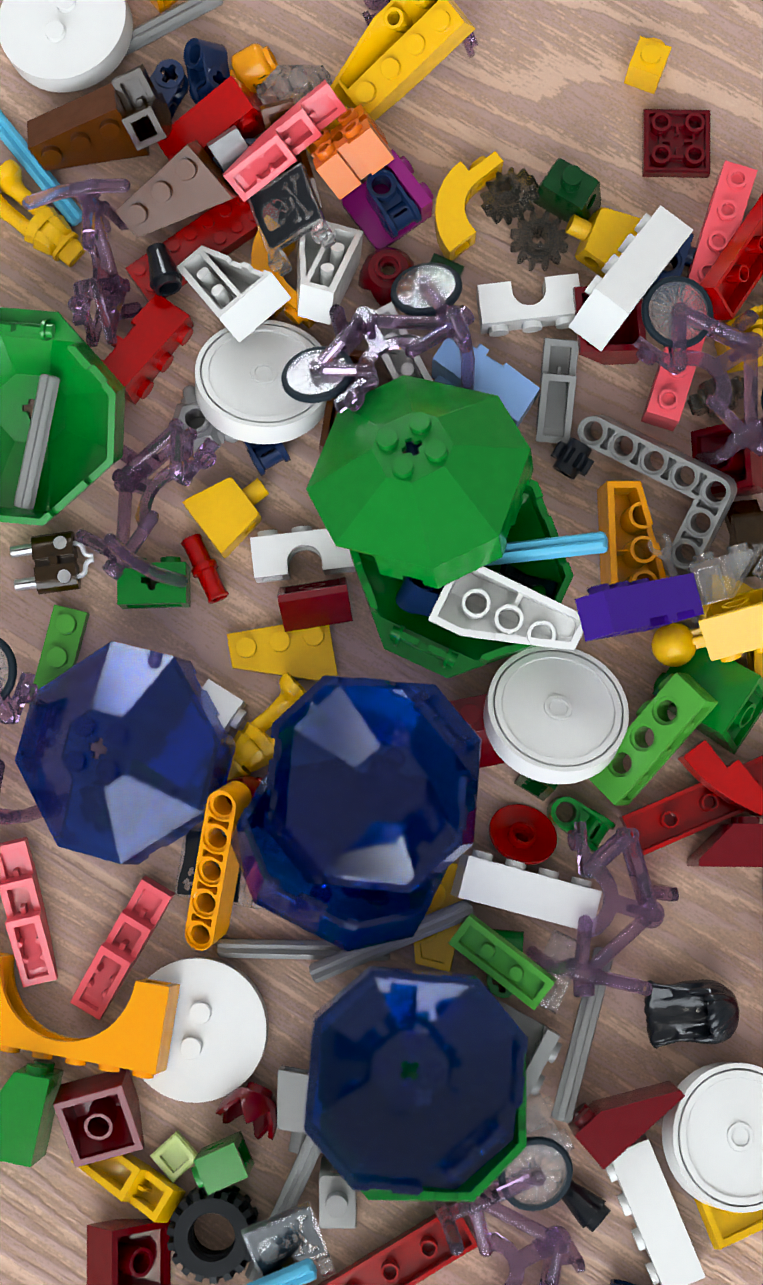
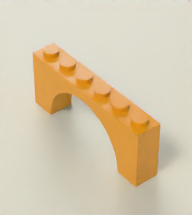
[0,952,180,1079]

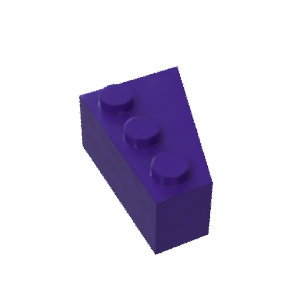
[575,573,704,642]

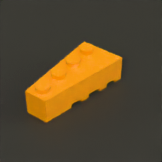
[597,481,669,585]

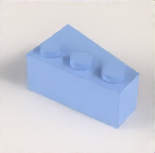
[431,325,540,427]

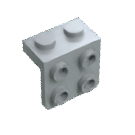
[492,1000,562,1101]

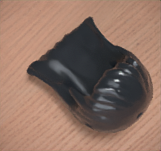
[644,979,739,1049]

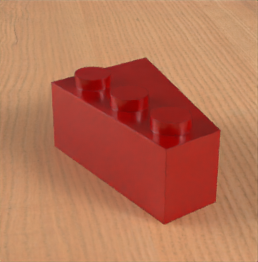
[157,75,265,161]
[101,294,194,405]

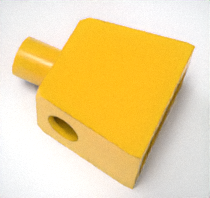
[565,207,641,278]
[182,477,269,559]

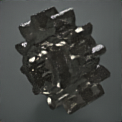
[480,167,540,225]
[510,210,568,271]
[687,375,750,417]

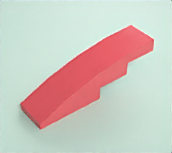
[223,80,347,202]
[0,837,58,988]
[70,875,175,1020]

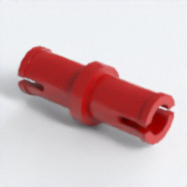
[181,534,229,604]

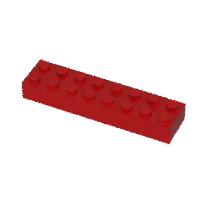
[125,183,287,302]
[700,193,763,320]
[619,755,763,857]
[318,1202,479,1285]

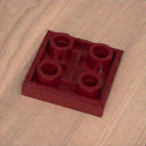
[642,109,710,178]

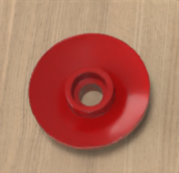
[489,804,557,865]

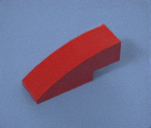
[677,740,763,819]

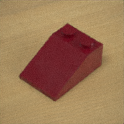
[567,1081,685,1170]

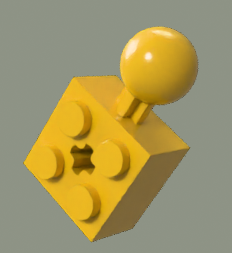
[651,587,763,667]

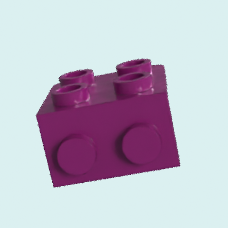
[342,149,434,250]

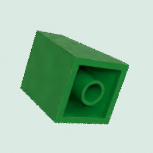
[652,647,763,755]
[0,1059,64,1167]

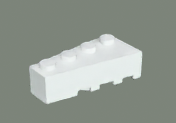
[568,205,693,351]

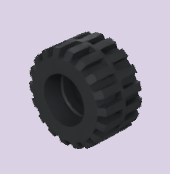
[167,1186,261,1284]

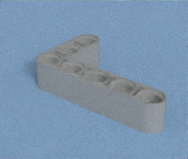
[577,415,737,570]

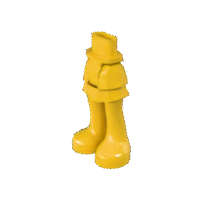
[0,159,87,267]
[214,672,331,780]

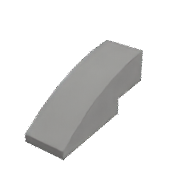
[536,338,579,444]

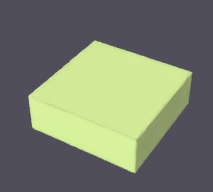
[150,1130,198,1183]

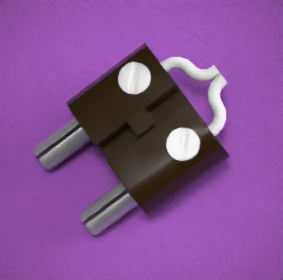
[10,531,94,595]

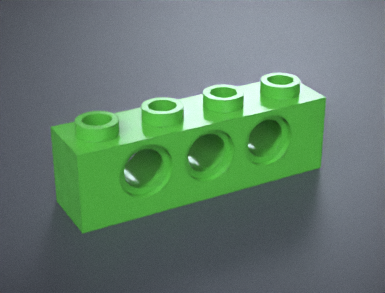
[588,672,719,806]

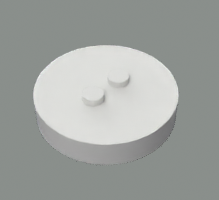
[0,0,133,93]
[195,320,332,444]
[483,646,629,784]
[143,957,269,1103]
[662,1062,763,1213]

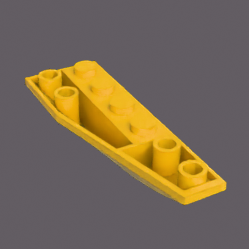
[306,0,476,153]

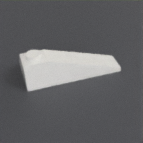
[428,566,583,651]

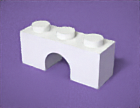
[476,273,580,337]
[250,526,356,583]

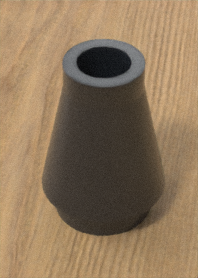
[146,243,183,296]
[562,1180,611,1232]

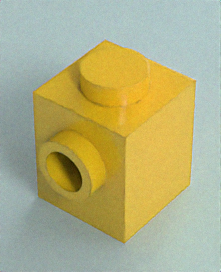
[624,36,672,94]

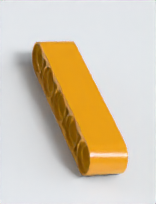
[185,781,251,951]

